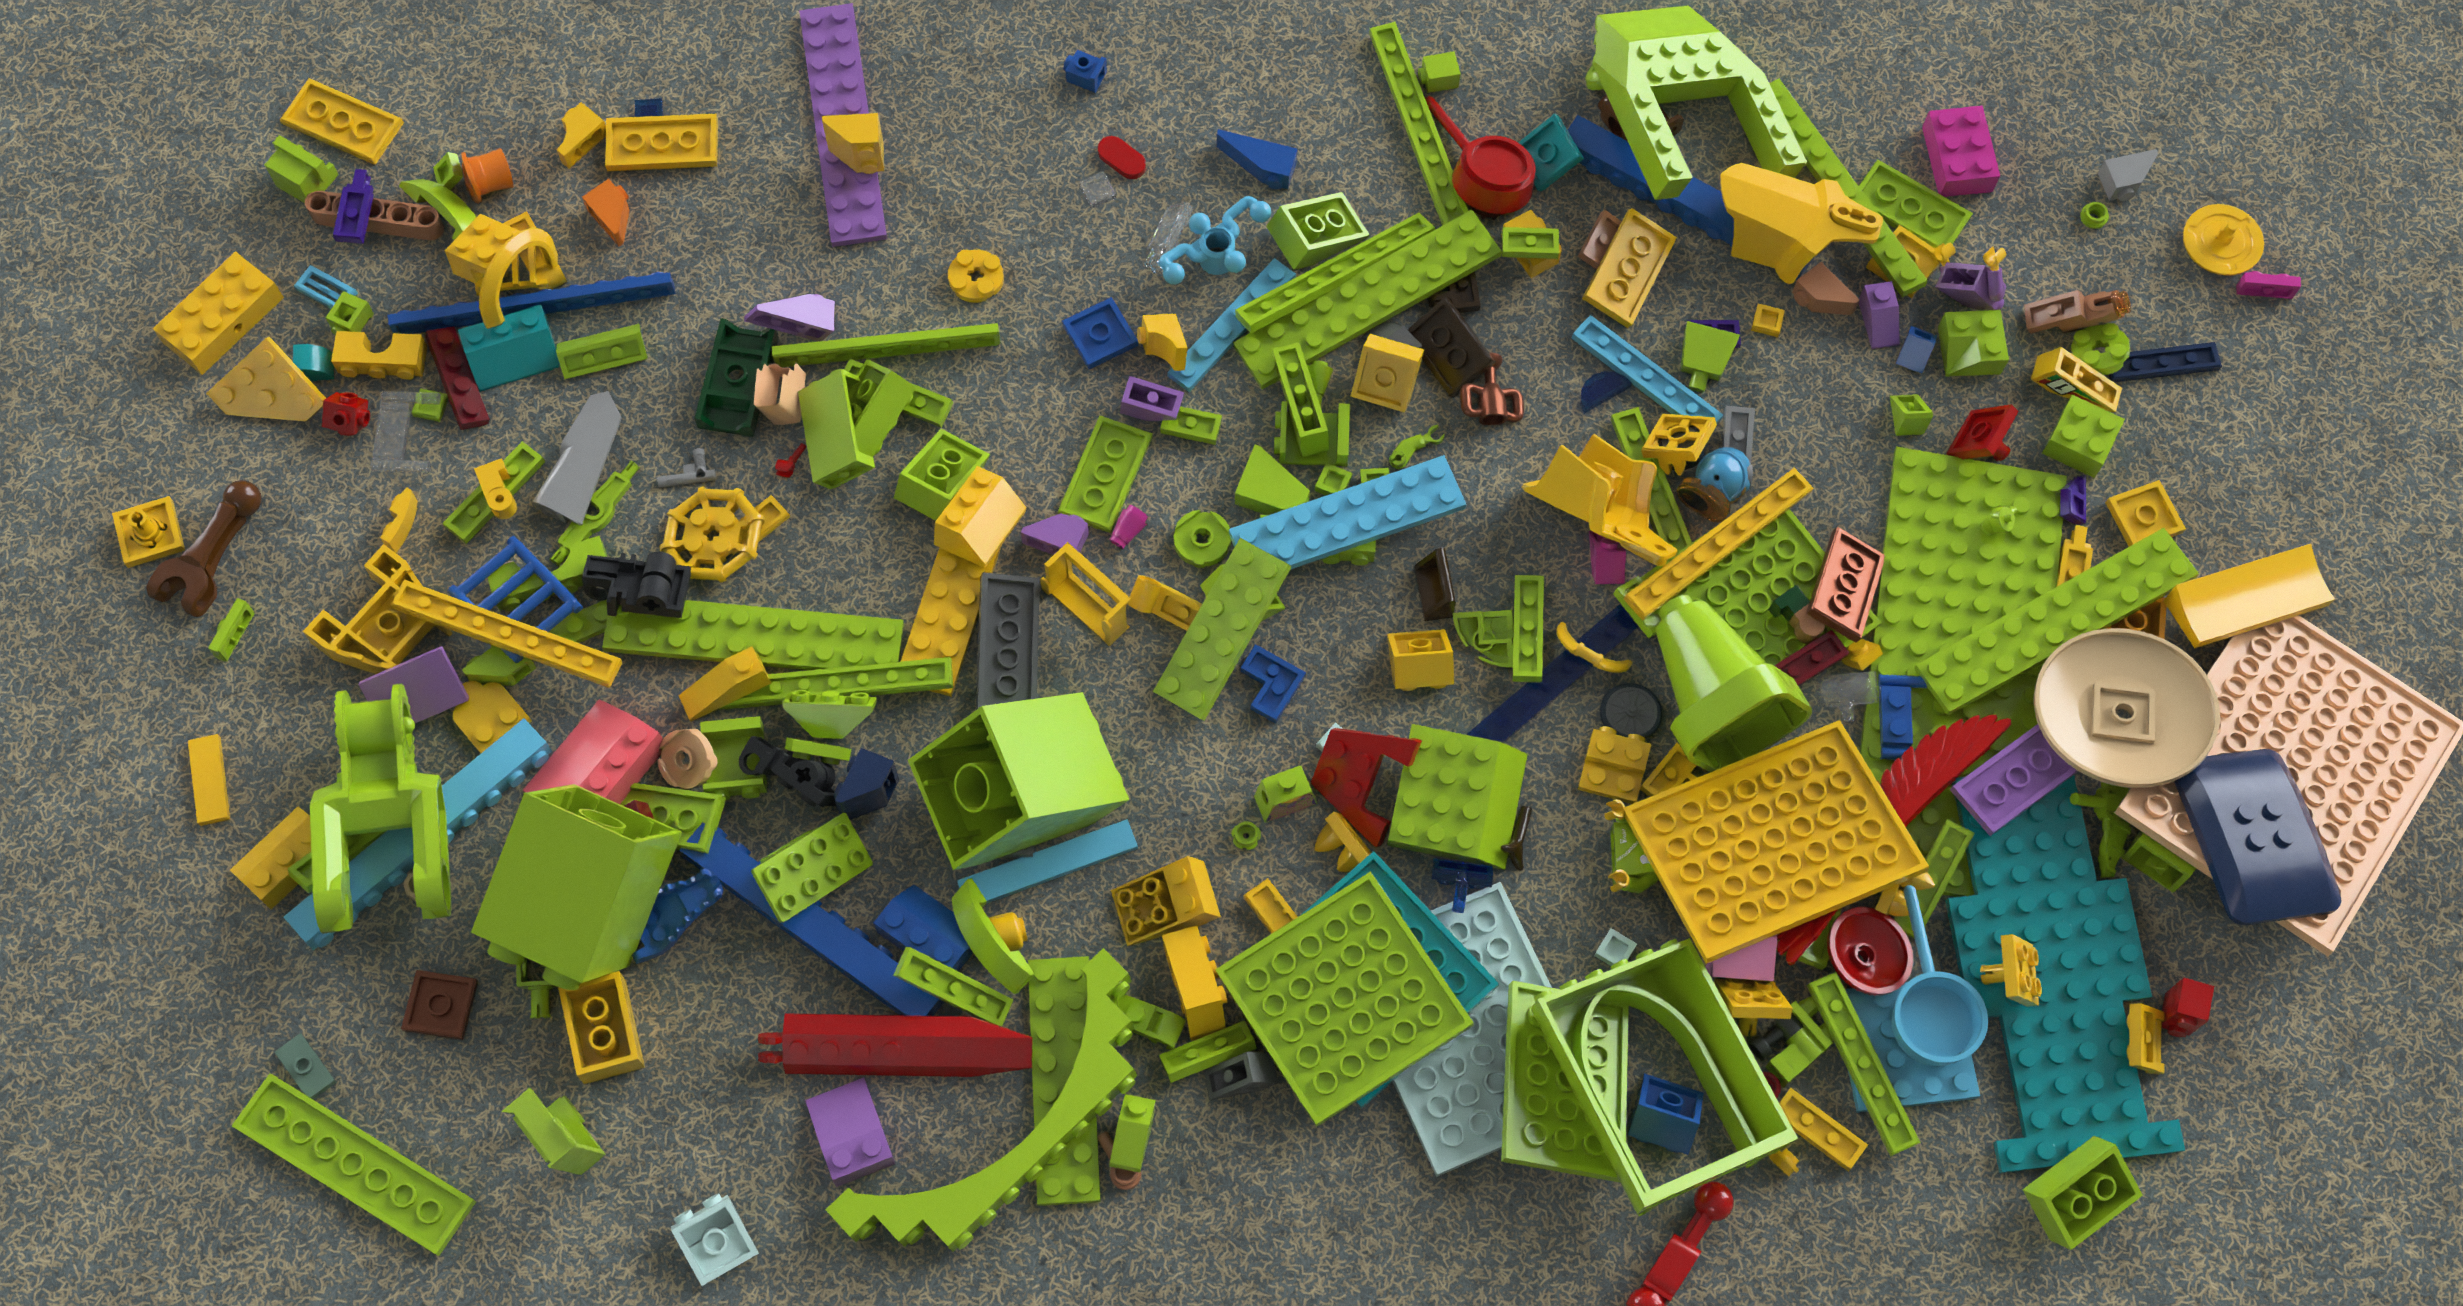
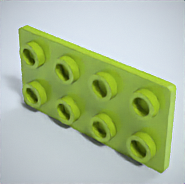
[751,813,873,923]

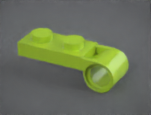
[1112,994,1186,1050]

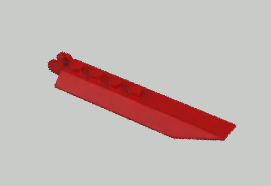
[758,1013,1033,1077]

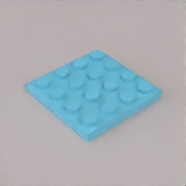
[1845,982,1980,1113]

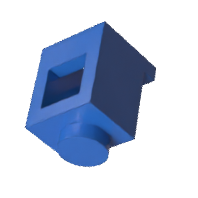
[1063,50,1107,93]

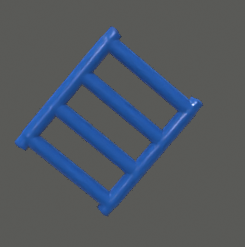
[447,536,583,663]

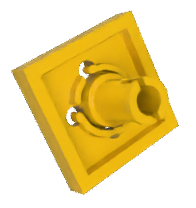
[112,496,185,568]
[1980,934,2042,1007]
[1714,978,1793,1036]

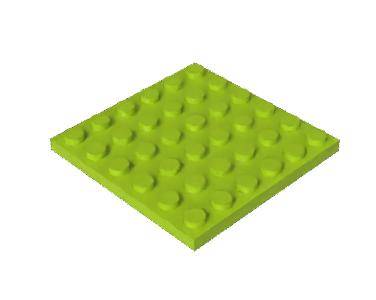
[1640,509,1881,665]
[1215,871,1474,1127]

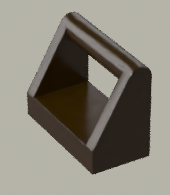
[1414,548,1456,621]

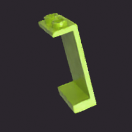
[798,369,875,489]

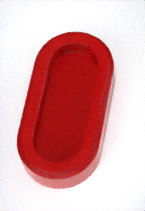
[1098,136,1146,179]

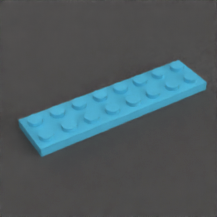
[1229,455,1467,570]

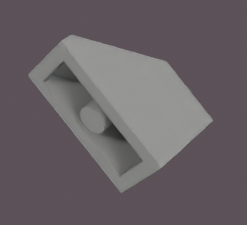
[2098,149,2158,201]

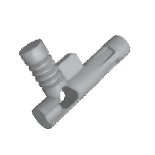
[657,448,716,488]

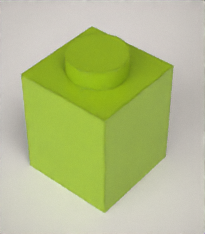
[1418,51,1461,93]

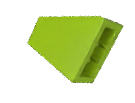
[1235,444,1310,515]

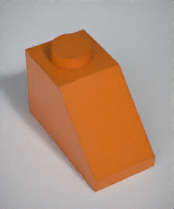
[582,179,630,247]

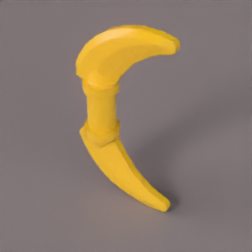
[1556,622,1632,673]

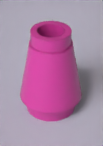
[1109,505,1148,549]

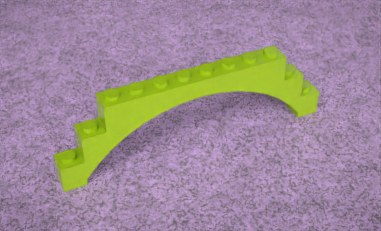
[825,948,1137,1252]

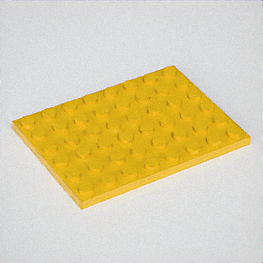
[1623,720,1929,964]

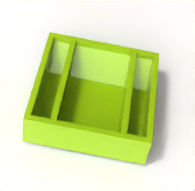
[1387,724,1528,870]

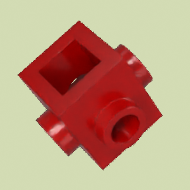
[322,392,370,436]

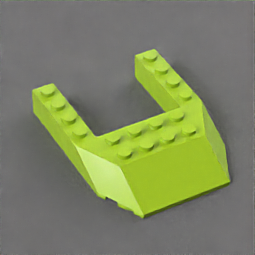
[1593,5,1807,200]

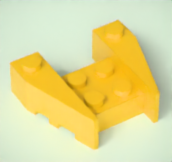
[303,544,452,674]

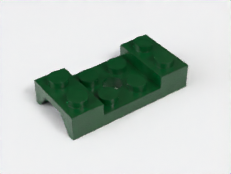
[694,318,779,437]

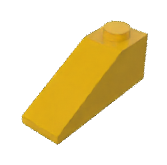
[678,646,771,722]

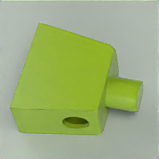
[1681,321,1740,393]

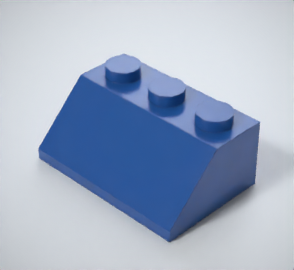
[873,884,973,972]

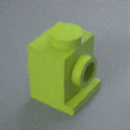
[325,291,374,335]

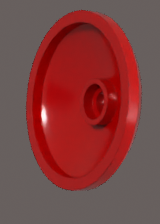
[1827,907,1913,996]

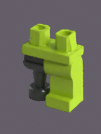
[1747,996,1833,1088]

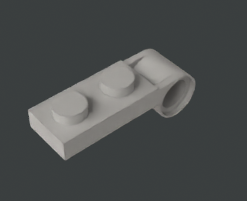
[1722,406,1755,490]

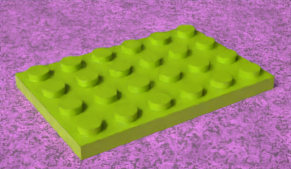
[1501,980,1629,1182]

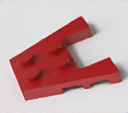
[1311,728,1422,847]

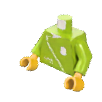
[1604,799,1659,894]

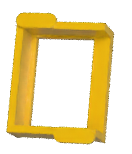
[1040,542,1131,646]

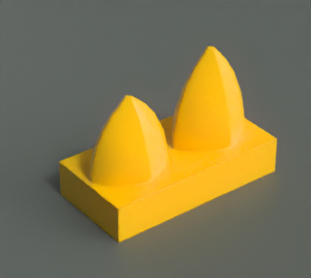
[1314,811,1372,872]
[1875,872,1935,916]

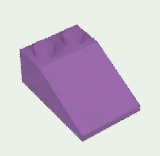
[805,1077,896,1187]

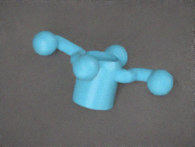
[1159,196,1271,285]

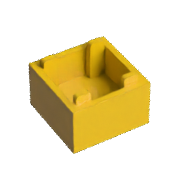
[1350,334,1424,413]

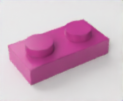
[2236,271,2301,299]

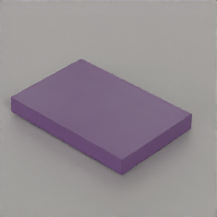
[358,646,469,723]

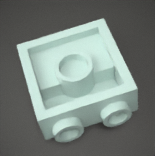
[671,1193,759,1286]

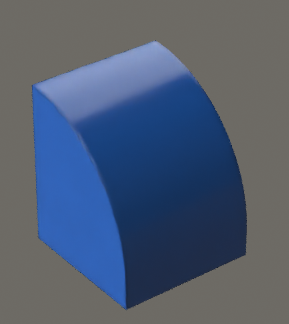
[1896,326,1937,374]

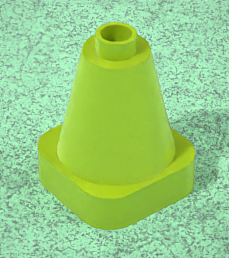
[1656,595,1812,772]

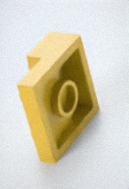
[1578,726,1651,804]

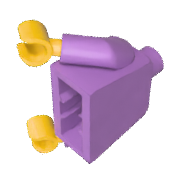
[1933,243,2006,310]

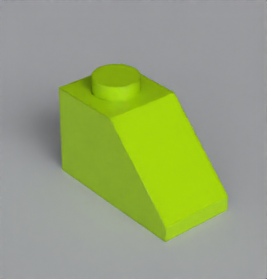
[1109,1094,1156,1173]

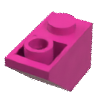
[1589,531,1626,584]

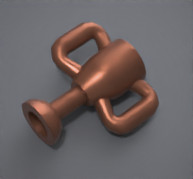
[1460,353,1524,425]

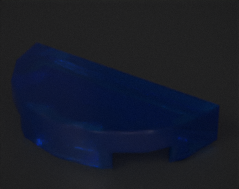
[1580,371,1632,414]

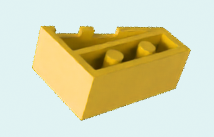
[1162,925,1227,1041]

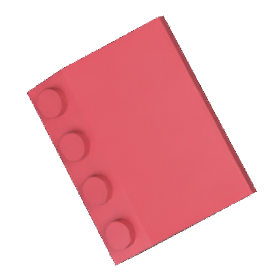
[523,699,663,804]

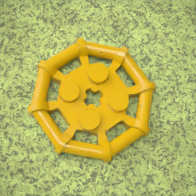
[659,486,765,583]

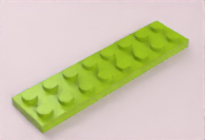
[1028,956,1101,1206]
[232,1073,476,1256]

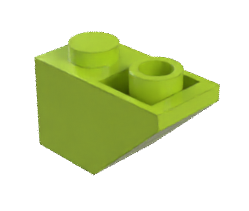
[462,645,536,686]

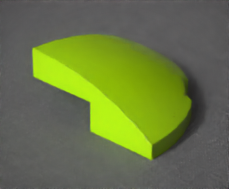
[1453,610,1514,668]

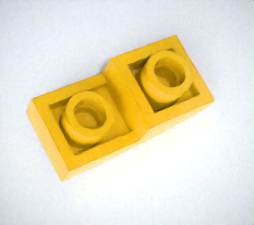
[380,487,418,553]

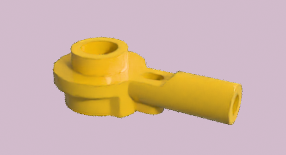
[1768,1148,1799,1177]

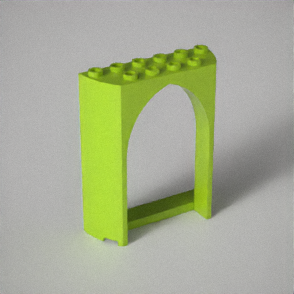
[1531,938,1798,1216]

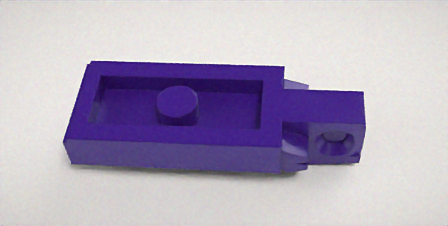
[333,169,374,244]

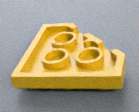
[206,337,326,422]

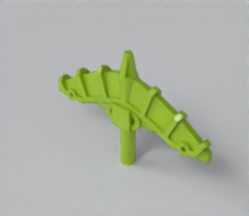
[2070,782,2132,878]

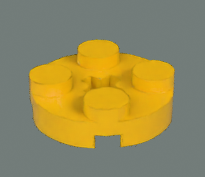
[948,250,1004,303]

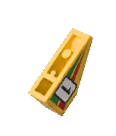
[2031,347,2122,412]

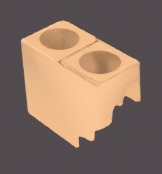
[754,363,806,425]

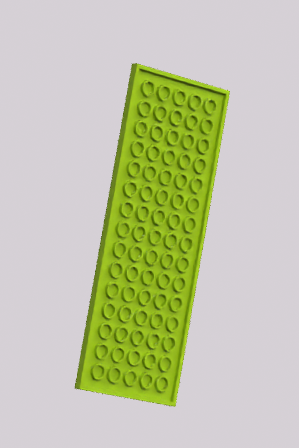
[1860,446,2067,897]

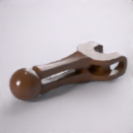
[146,480,262,617]

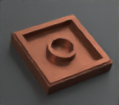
[401,970,478,1040]

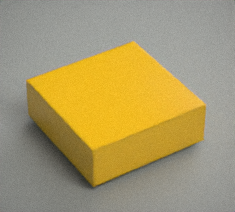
[1751,303,1785,337]

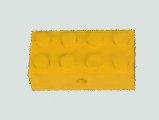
[152,251,284,375]

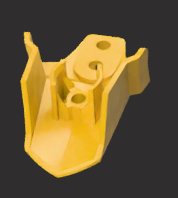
[1720,163,1883,284]
[1521,434,1677,566]

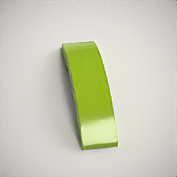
[399,179,476,240]
[952,878,1035,994]

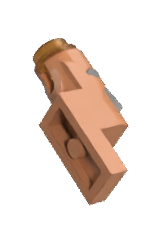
[2024,290,2131,334]

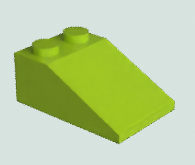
[1266,192,1370,270]
[894,429,990,521]

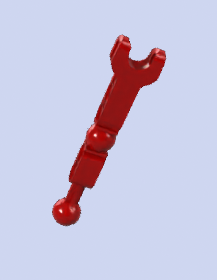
[1626,1181,1734,1306]

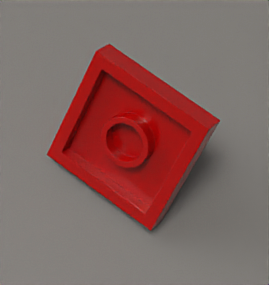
[1946,404,2019,462]

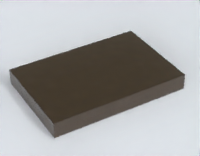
[1408,297,1496,398]

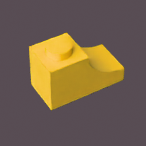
[556,102,606,169]
[1137,314,1188,371]

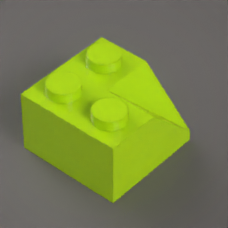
[1938,310,2009,377]

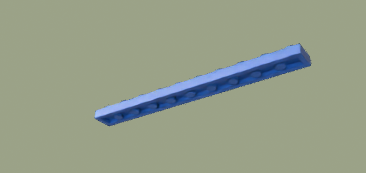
[388,272,675,334]

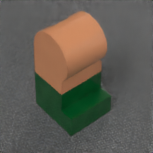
[1768,585,1825,644]

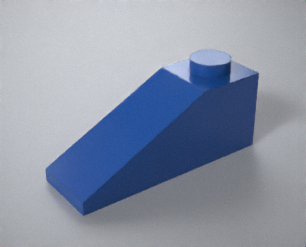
[1217,129,1298,189]

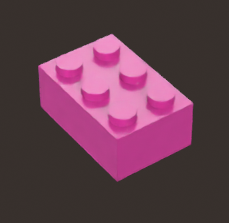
[1922,105,2000,197]

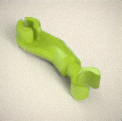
[1389,425,1445,469]

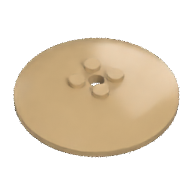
[2034,628,2220,788]

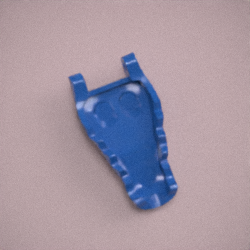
[632,869,723,964]

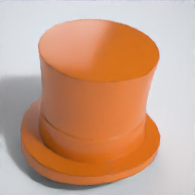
[461,148,513,203]

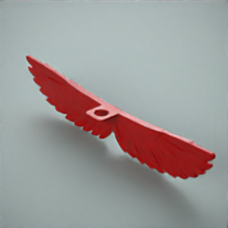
[1777,715,2011,965]

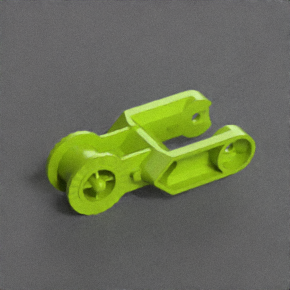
[310,683,452,934]

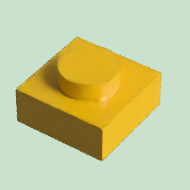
[1842,638,1883,671]

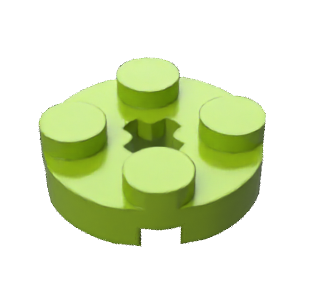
[2071,323,2130,375]
[1173,510,1231,568]

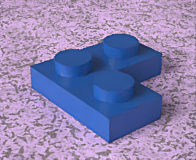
[1240,644,1306,724]

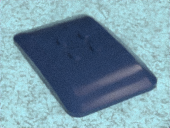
[2174,749,2342,925]

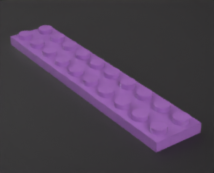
[799,3,887,247]

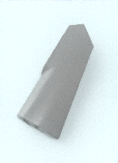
[532,391,622,525]

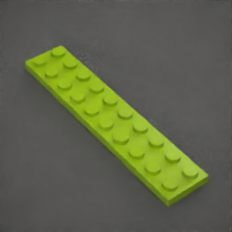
[1233,209,1502,389]
[1914,528,2199,716]
[602,600,904,670]

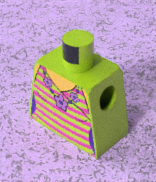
[1254,766,1318,823]

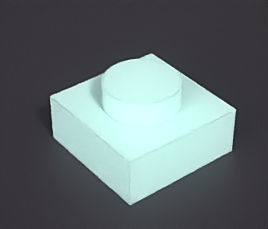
[1594,928,1637,966]

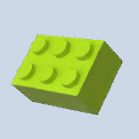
[2022,1136,2143,1250]

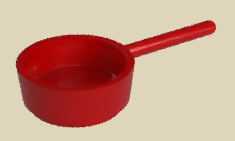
[1425,96,1536,214]

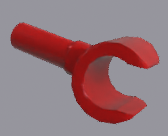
[775,443,806,478]

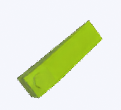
[1272,342,1330,457]

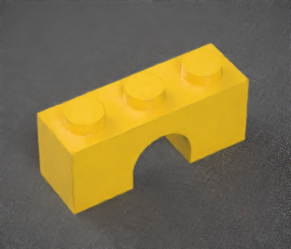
[331,331,428,380]

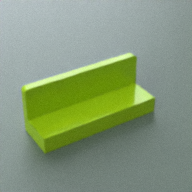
[556,324,648,379]

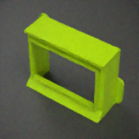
[501,1088,606,1175]

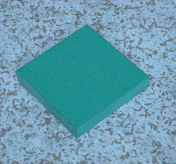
[1518,113,1584,191]

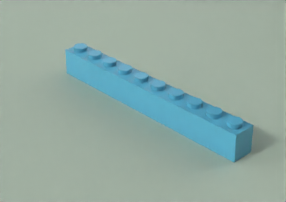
[284,718,552,950]

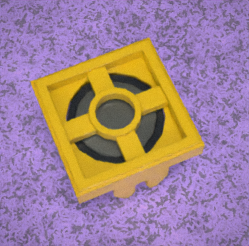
[1641,414,1717,476]

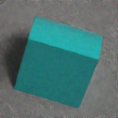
[293,344,334,381]

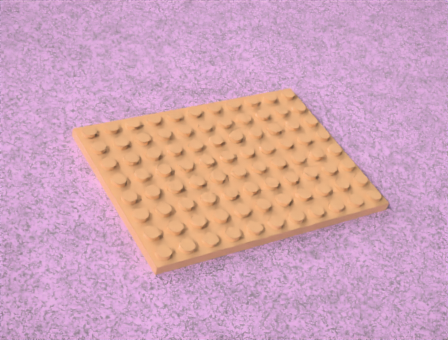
[2114,615,2463,957]

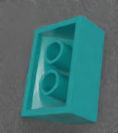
[458,305,560,392]

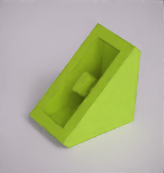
[1890,394,1933,436]

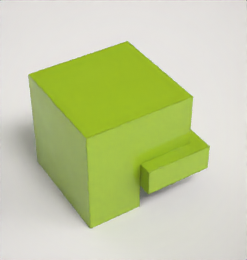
[264,135,339,203]

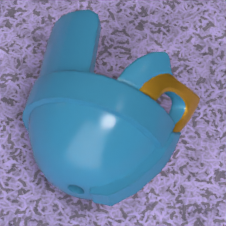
[1696,447,1750,504]

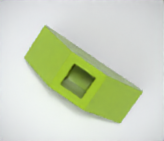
[783,690,877,739]

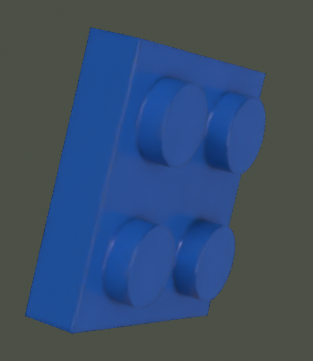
[1062,297,1138,370]

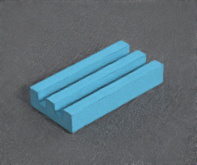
[294,265,358,309]

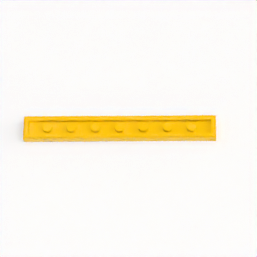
[1623,467,1814,621]
[391,579,622,688]

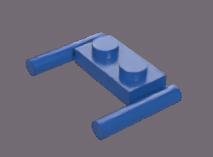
[1878,674,1927,760]

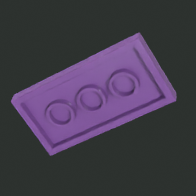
[1950,724,2078,836]

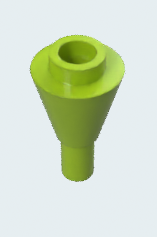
[1307,360,1333,407]

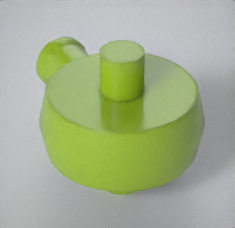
[1989,506,2017,533]

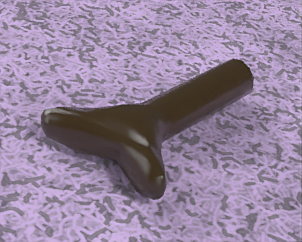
[1501,806,1532,871]

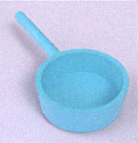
[1891,885,1988,1066]

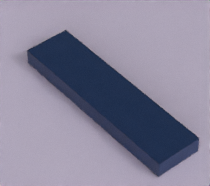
[2109,342,2222,382]

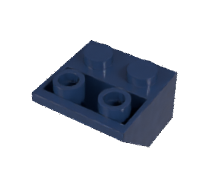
[834,748,899,820]

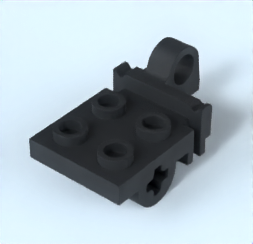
[582,551,691,618]
[739,736,836,808]

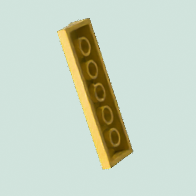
[2163,543,2335,648]

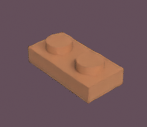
[1578,210,1622,270]

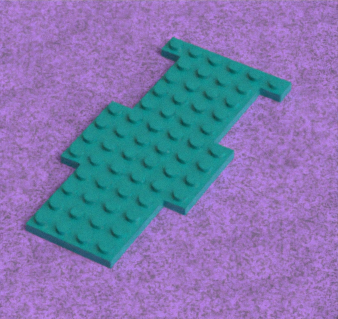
[1945,775,2185,1173]

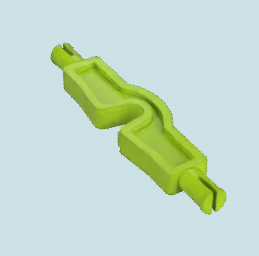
[550,460,640,567]

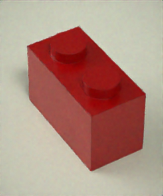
[2161,977,2215,1037]

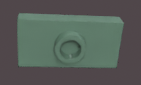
[275,1033,337,1100]

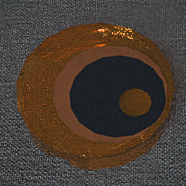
[1676,477,1730,523]

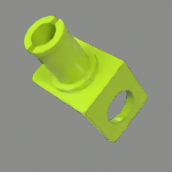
[516,958,557,1019]

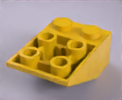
[1111,856,1221,946]

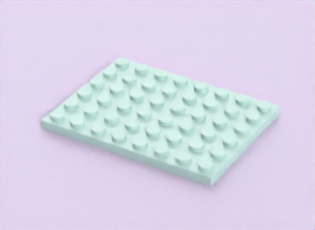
[1393,882,1552,1177]

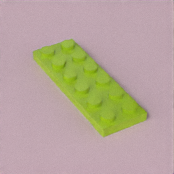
[1153,538,1292,721]

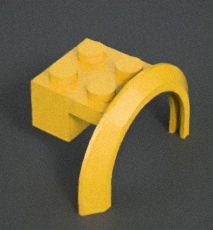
[444,214,558,329]

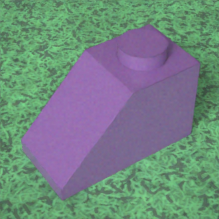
[1859,281,1900,349]
[1120,376,1184,421]
[1021,513,1089,555]

